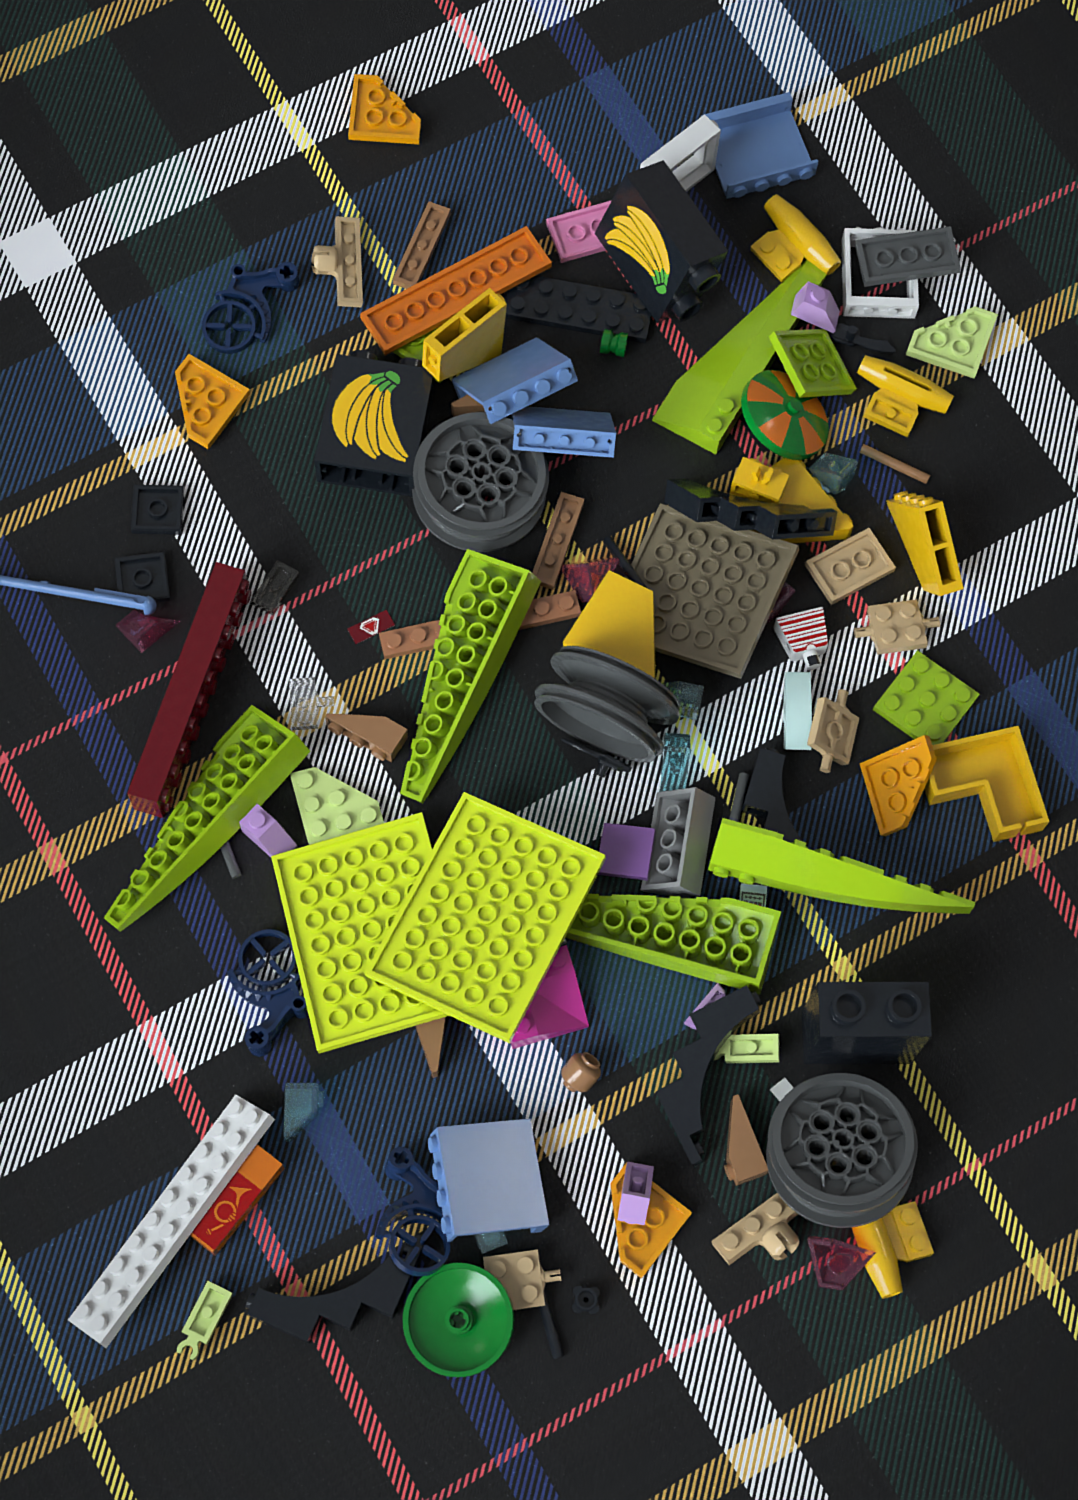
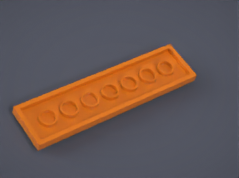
[360,226,552,355]

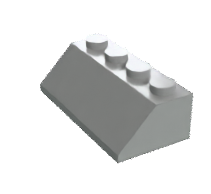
[641,787,715,898]

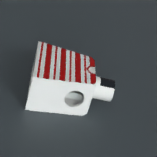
[774,607,828,670]

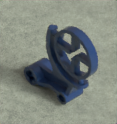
[202,262,300,354]
[227,929,309,1057]
[375,1147,450,1276]

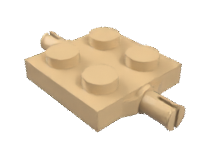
[854,599,940,655]
[807,689,859,773]
[483,1250,562,1310]

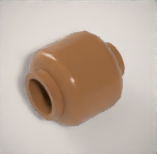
[561,1052,601,1092]

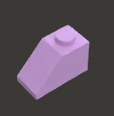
[791,281,840,333]
[239,804,297,857]
[617,1162,654,1225]

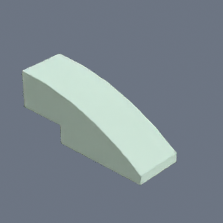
[783,672,812,750]

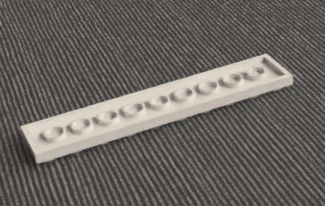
[68,1095,275,1348]

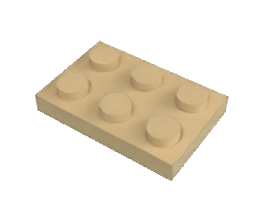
[805,528,896,605]

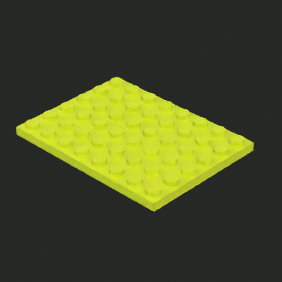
[365,792,606,1044]
[271,812,450,1054]

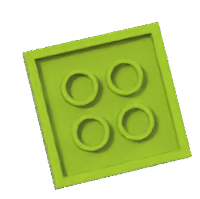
[769,329,857,398]
[873,650,980,745]

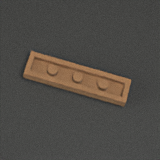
[393,201,451,289]
[532,492,585,590]

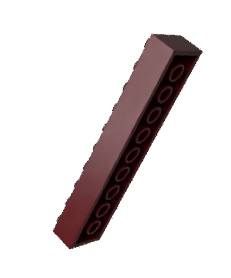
[127,562,251,818]

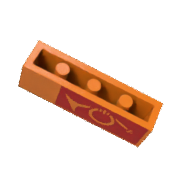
[190,1145,285,1256]

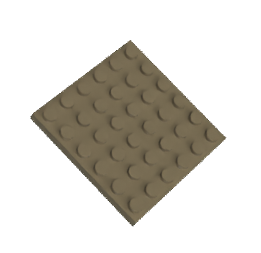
[625,503,799,679]

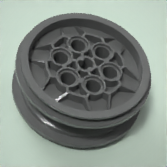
[412,412,549,552]
[534,646,680,763]
[766,1073,918,1228]

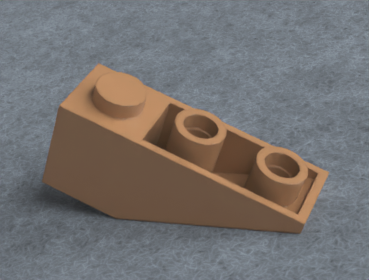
[325,713,408,762]

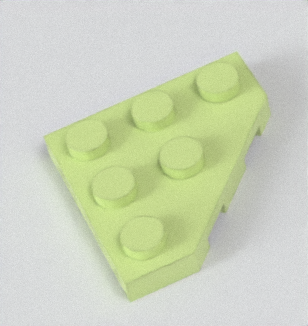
[906,306,998,379]
[290,767,384,845]

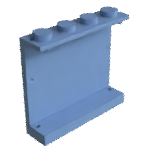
[701,92,818,199]
[451,337,578,424]
[511,406,616,458]
[428,1119,549,1242]

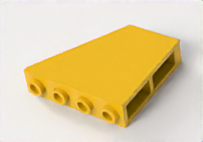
[422,288,507,382]
[731,458,854,543]
[886,491,964,596]
[563,570,655,678]

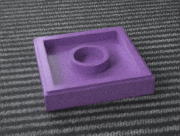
[598,823,656,881]

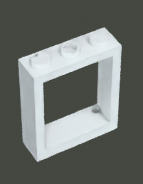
[640,114,721,192]
[842,227,919,318]

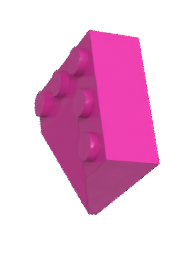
[510,945,589,1049]

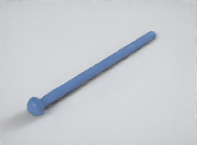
[0,575,157,615]

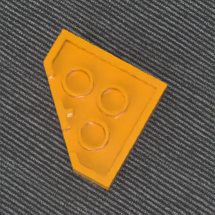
[348,74,421,144]
[175,354,250,450]
[860,735,936,836]
[610,1162,692,1279]

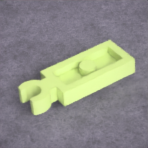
[714,1034,780,1063]
[177,1281,233,1361]

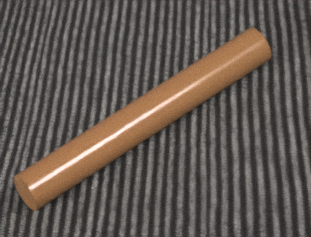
[859,444,930,484]

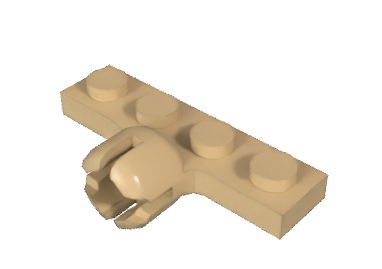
[312,216,363,307]
[712,1193,799,1265]

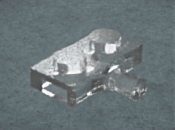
[289,677,335,731]

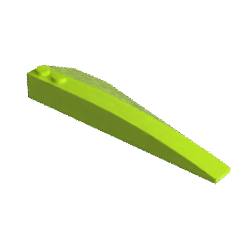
[652,260,827,454]
[400,549,541,803]
[104,705,311,932]
[708,818,975,914]
[565,894,781,994]

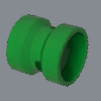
[600,329,628,357]

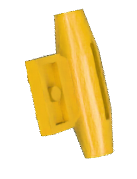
[750,194,841,283]
[857,355,954,437]
[851,1201,934,1299]

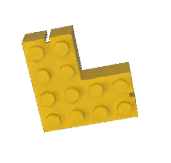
[924,726,1049,842]

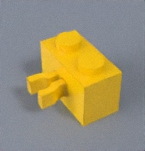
[730,457,790,503]

